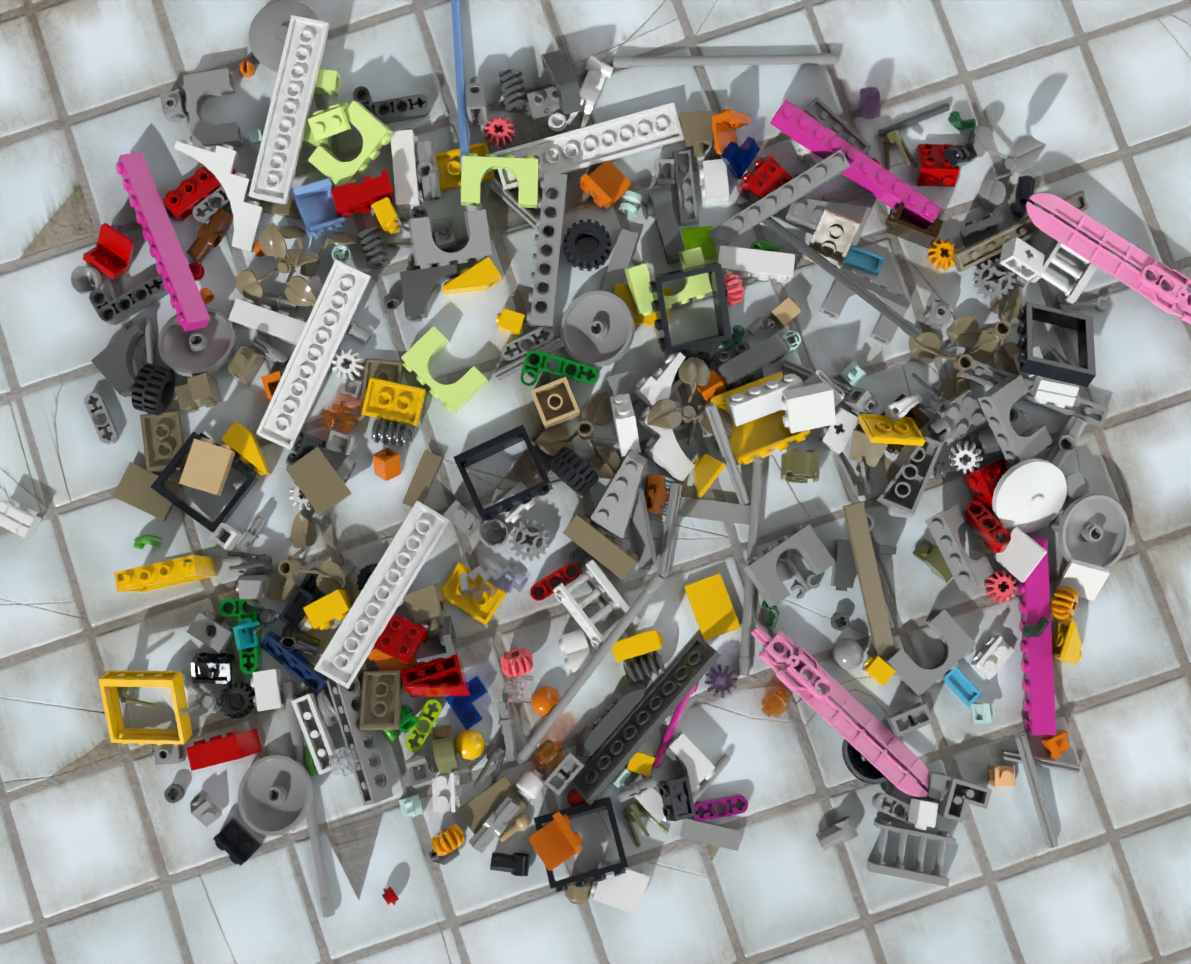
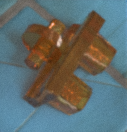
[321,400,359,434]

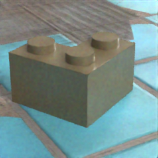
[174,373,222,413]

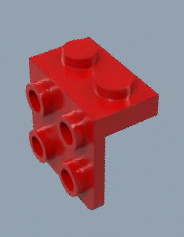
[916,144,960,187]
[739,155,793,199]
[83,223,134,280]
[963,460,1008,508]
[374,614,429,663]

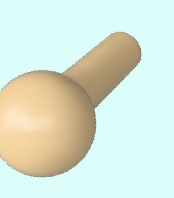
[498,813,531,843]

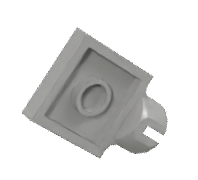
[927,389,988,443]

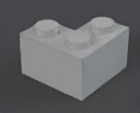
[938,776,992,823]

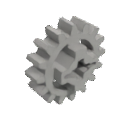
[973,259,1016,301]
[509,519,551,561]

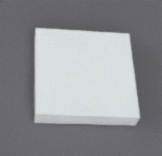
[993,527,1047,582]
[1056,559,1110,601]

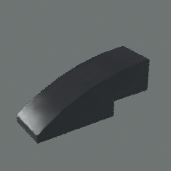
[279,567,321,627]

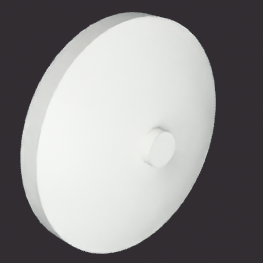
[992,459,1067,533]

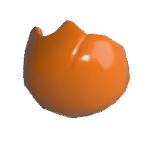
[531,686,561,716]

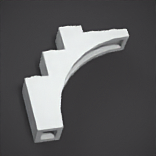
[174,139,263,252]
[634,352,695,481]

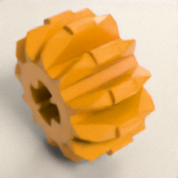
[926,238,959,271]
[1050,586,1079,620]
[431,824,465,856]

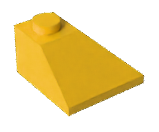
[693,454,726,499]
[1052,620,1082,665]

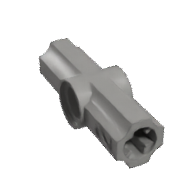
[416,141,442,201]
[1045,416,1086,469]
[469,795,520,853]

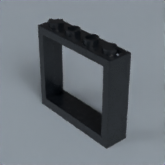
[649,262,732,354]
[1017,302,1096,387]
[453,424,553,522]
[150,432,259,533]
[534,796,629,893]

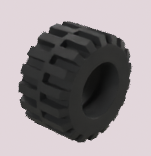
[563,219,611,271]
[131,363,175,416]
[548,446,599,496]

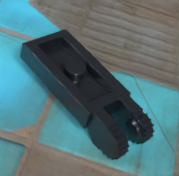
[942,144,977,168]

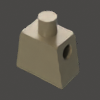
[679,111,715,157]
[228,345,266,387]
[850,424,889,473]
[403,582,447,631]

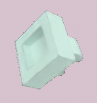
[245,127,264,153]
[839,361,867,387]
[971,703,997,724]
[612,767,632,788]
[399,794,424,820]

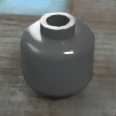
[974,428,1001,454]

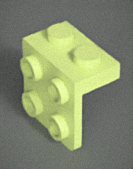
[307,102,351,141]

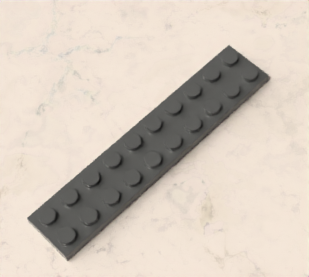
[570,635,721,805]

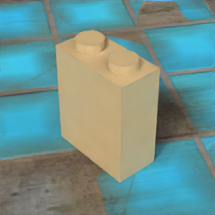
[179,437,235,496]

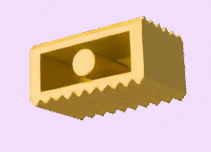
[371,197,403,235]

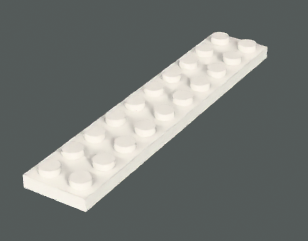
[249,15,330,205]
[493,102,684,190]
[256,260,371,450]
[314,501,450,689]

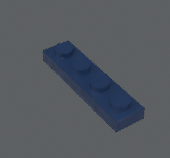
[260,630,329,695]

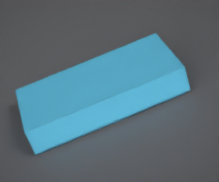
[842,246,884,276]
[943,667,982,707]

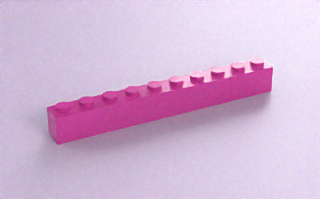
[770,99,942,230]
[116,152,210,332]
[1017,539,1056,735]

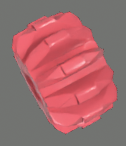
[483,115,515,148]
[723,273,745,306]
[984,570,1019,603]
[500,647,534,678]

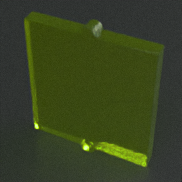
[682,225,717,260]

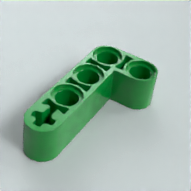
[520,350,598,386]
[219,598,262,674]

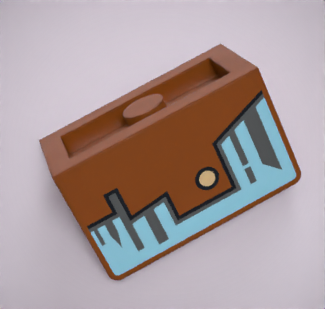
[644,474,677,516]

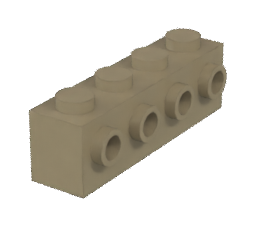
[563,513,640,581]

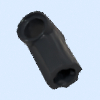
[1012,175,1035,217]
[279,625,320,655]
[490,852,531,876]

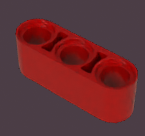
[964,501,1011,553]
[530,563,581,601]

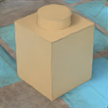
[769,297,801,329]

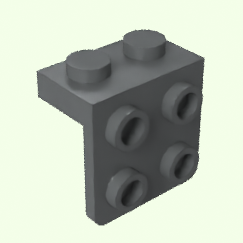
[959,214,1003,266]
[713,342,764,391]

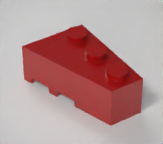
[331,170,393,218]
[401,653,470,697]
[186,729,262,771]

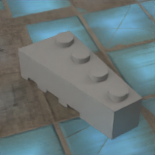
[784,198,871,247]
[876,436,943,517]
[590,450,648,539]

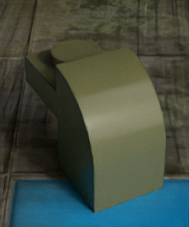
[912,539,953,583]
[432,725,459,774]

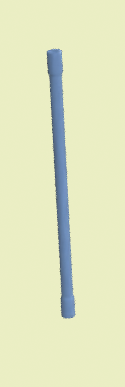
[451,0,470,171]

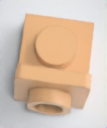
[987,765,1015,787]

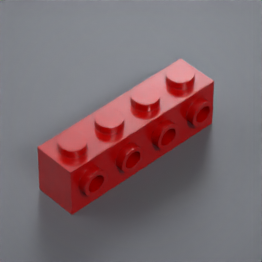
[162,166,237,222]

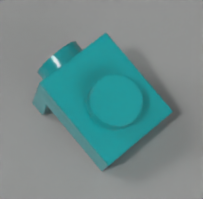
[233,619,260,650]

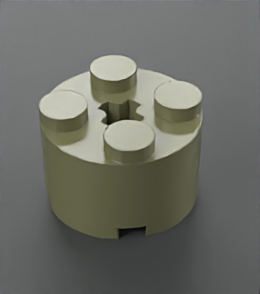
[780,448,820,483]

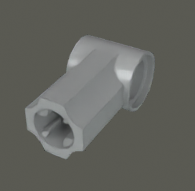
[816,816,858,850]

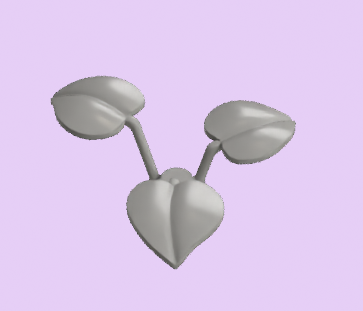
[968,125,1046,214]

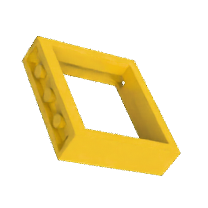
[114,555,217,593]
[98,670,193,746]

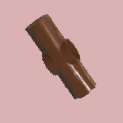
[186,208,233,263]

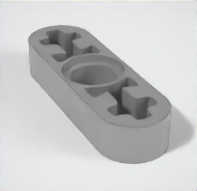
[193,186,230,223]
[501,327,553,362]
[84,392,119,445]
[872,793,915,827]

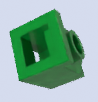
[398,704,420,733]

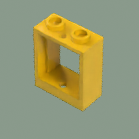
[612,629,664,662]

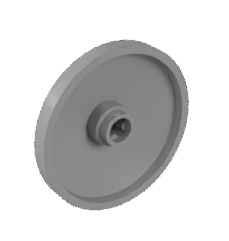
[249,0,320,73]
[560,290,635,367]
[158,307,236,377]
[1058,494,1130,568]
[238,755,313,836]

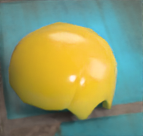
[454,729,485,760]

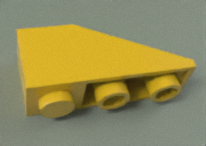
[441,257,503,294]
[221,421,271,476]

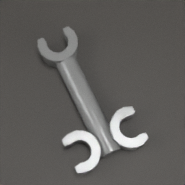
[1055,293,1108,312]
[777,551,820,599]

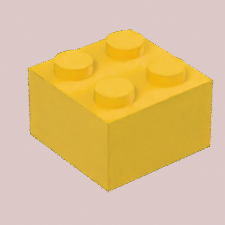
[303,589,353,630]

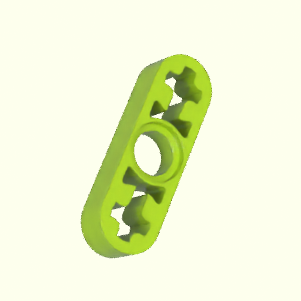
[405,699,443,752]

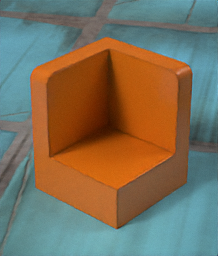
[261,371,283,400]
[372,448,402,481]
[1040,730,1070,759]

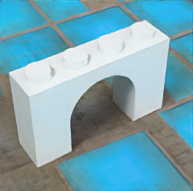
[626,732,716,823]

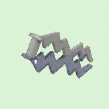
[459,565,528,601]

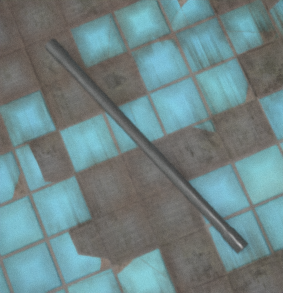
[735,194,922,340]

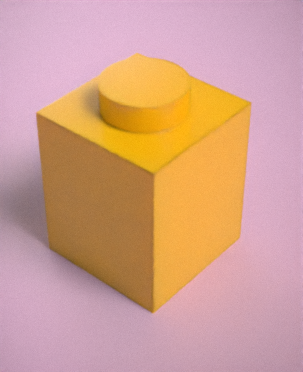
[496,308,526,337]
[862,655,896,686]
[626,750,655,777]

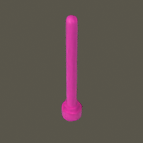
[653,683,698,768]

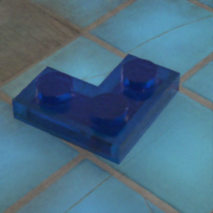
[720,137,760,180]
[445,675,488,730]

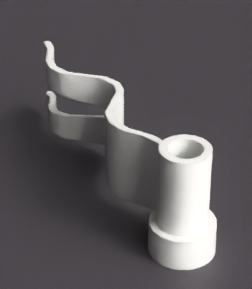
[566,56,614,128]

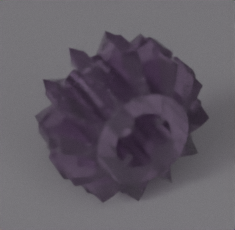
[859,86,881,120]
[704,664,738,698]

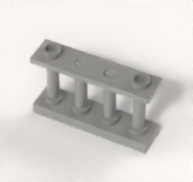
[866,819,956,887]

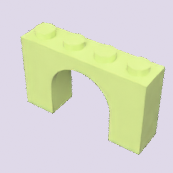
[301,69,341,150]
[308,100,393,187]
[461,153,538,208]
[624,247,712,316]
[401,326,488,414]

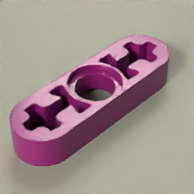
[693,794,748,821]

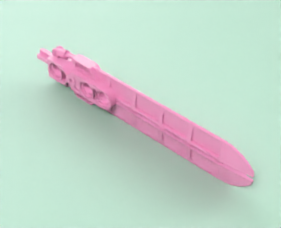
[1026,193,1191,324]
[751,625,930,797]

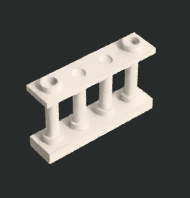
[1031,223,1108,305]
[553,559,640,649]

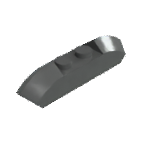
[576,681,644,756]

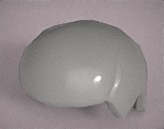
[71,265,102,294]
[478,519,509,548]
[832,638,864,670]

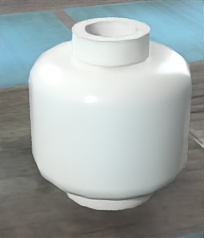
[516,770,545,800]

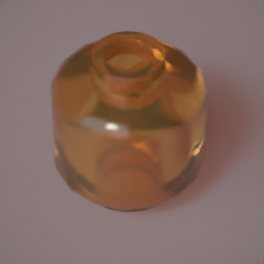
[761,689,790,718]
[534,739,564,769]

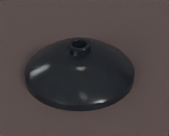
[842,727,892,784]

